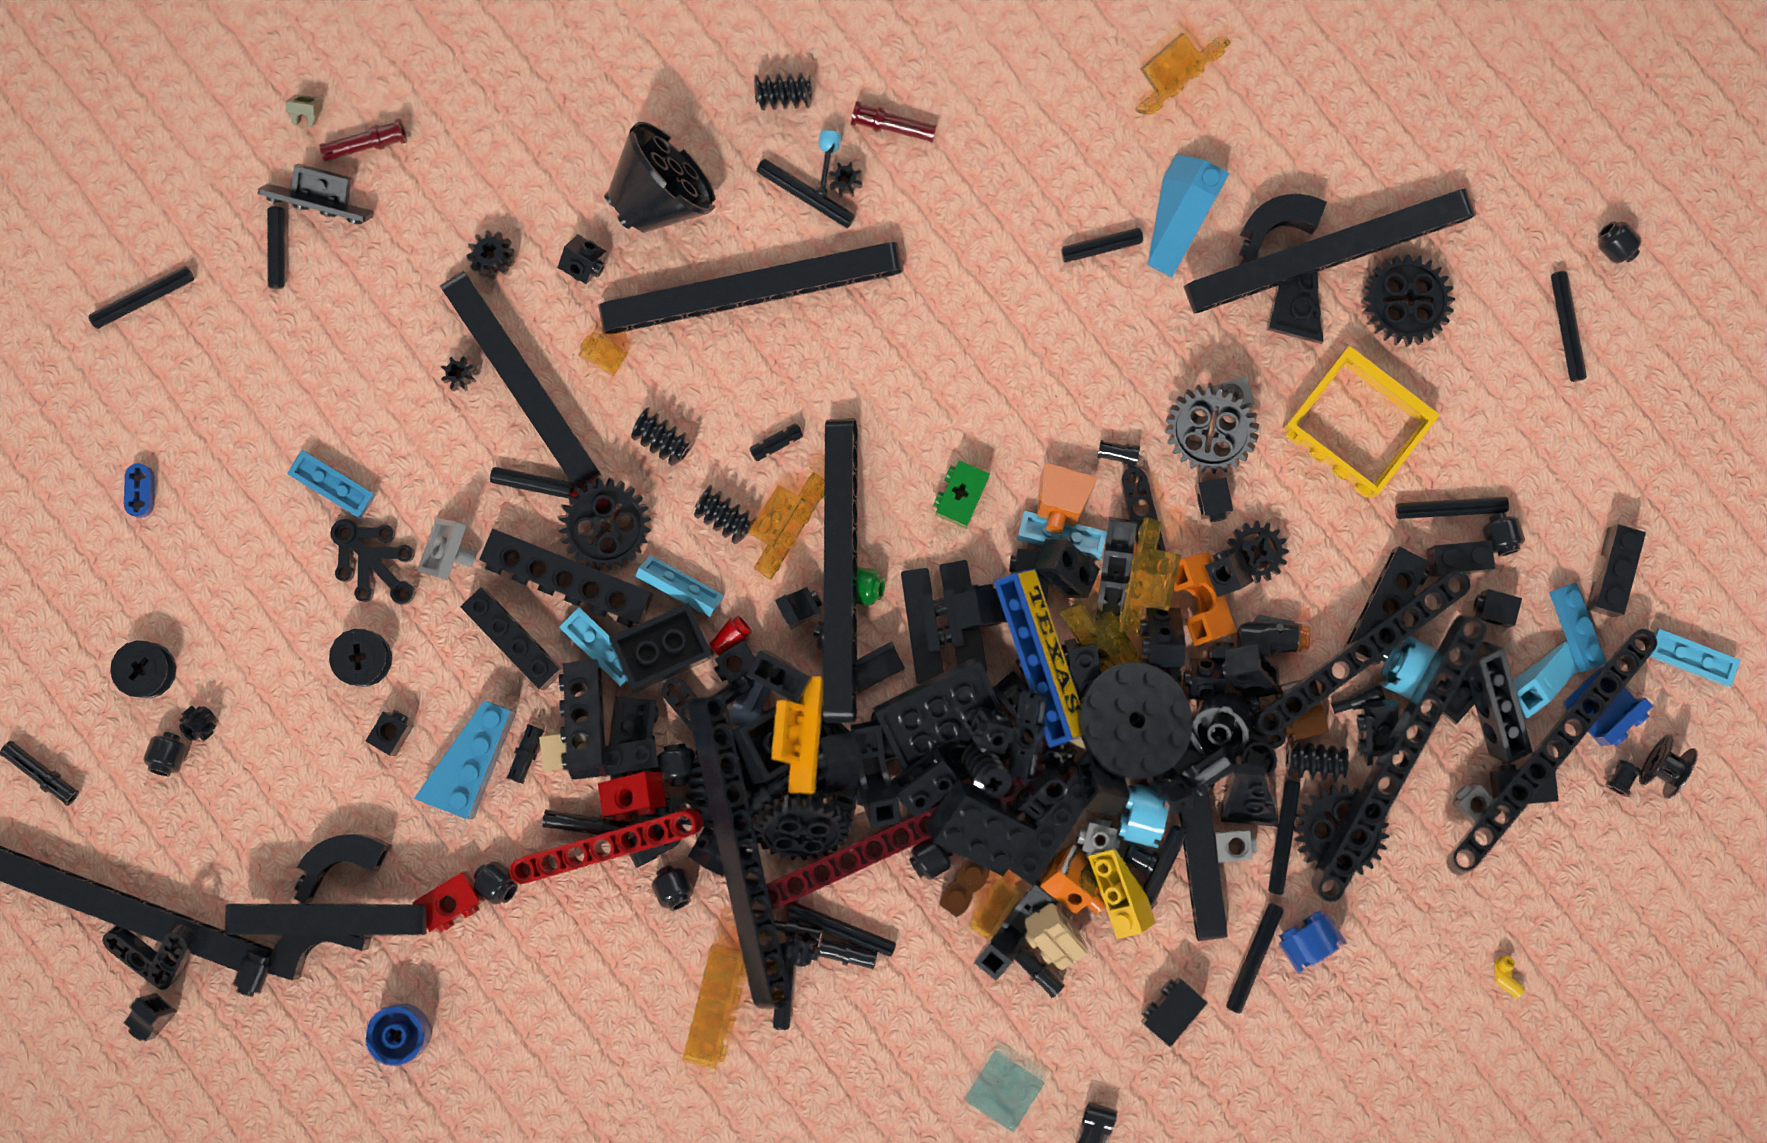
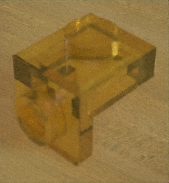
[579,332,629,376]

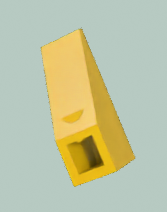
[1088,849,1156,939]

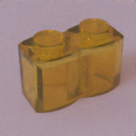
[969,878,1019,940]

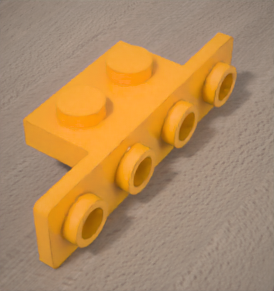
[772,676,823,794]

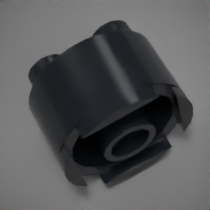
[1191,692,1254,757]

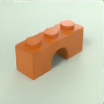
[1166,551,1237,647]

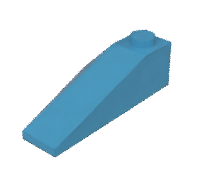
[1147,154,1230,278]

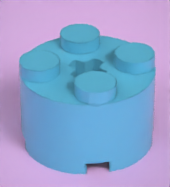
[1380,636,1437,700]
[1118,783,1169,848]

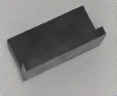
[857,641,905,694]

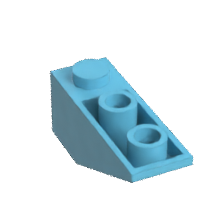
[1513,641,1578,719]

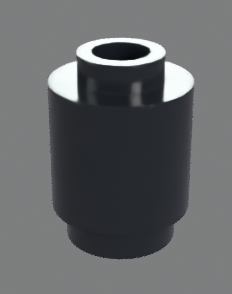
[233,951,271,997]

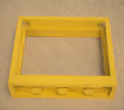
[1282,345,1440,499]

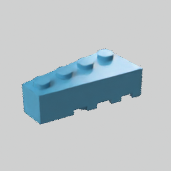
[414,701,516,820]

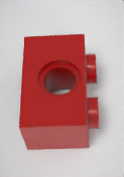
[598,772,666,822]
[412,871,485,933]

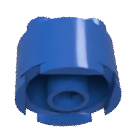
[1278,910,1347,974]
[365,1003,432,1066]

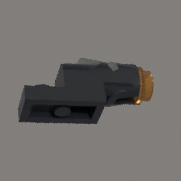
[1208,615,1310,660]

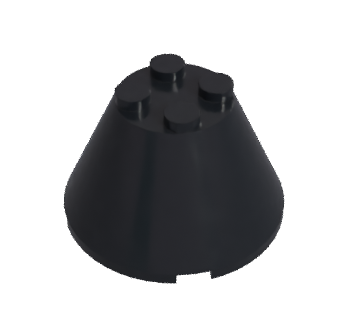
[604,122,716,233]

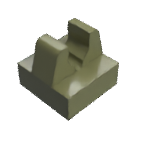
[286,95,322,127]

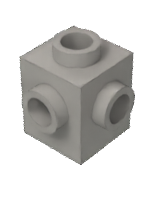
[1077,818,1121,858]

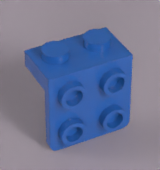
[1563,668,1653,746]

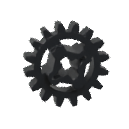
[1227,521,1289,583]

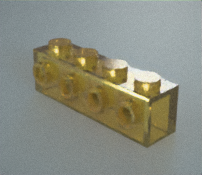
[682,943,747,1069]

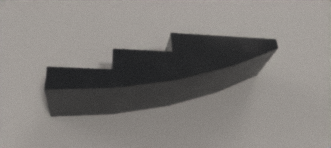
[1094,517,1137,639]

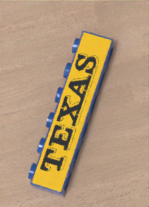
[994,568,1081,748]

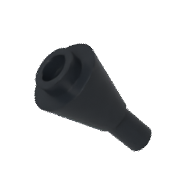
[1331,681,1386,714]

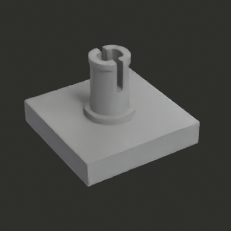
[417,518,477,580]

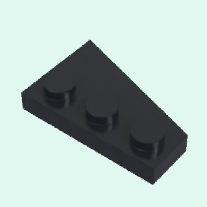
[1267,247,1324,344]
[1221,763,1278,827]

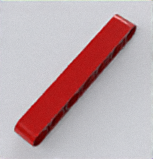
[509,809,703,884]

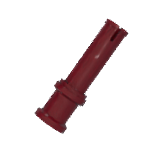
[850,101,937,143]
[319,119,407,162]

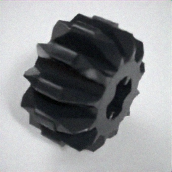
[466,230,516,279]

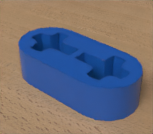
[124,463,155,518]

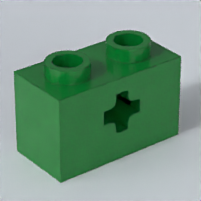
[933,461,990,529]

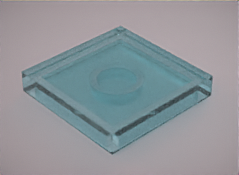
[964,1050,1045,1133]

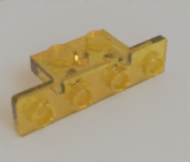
[1135,33,1231,115]
[749,472,824,580]
[1119,517,1181,634]
[1060,603,1142,673]

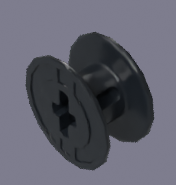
[329,629,392,687]
[110,640,176,699]
[1639,734,1698,799]

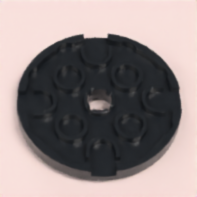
[1078,662,1193,779]

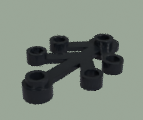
[330,519,415,605]

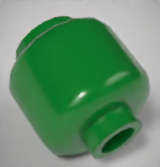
[857,567,885,606]

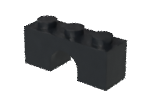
[1586,524,1646,617]

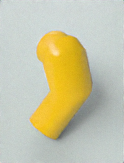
[1494,956,1525,999]

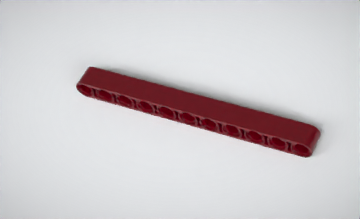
[766,764,1043,910]

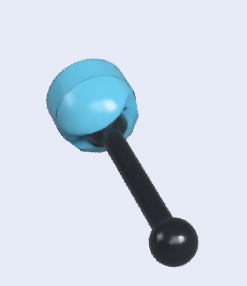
[816,130,842,198]

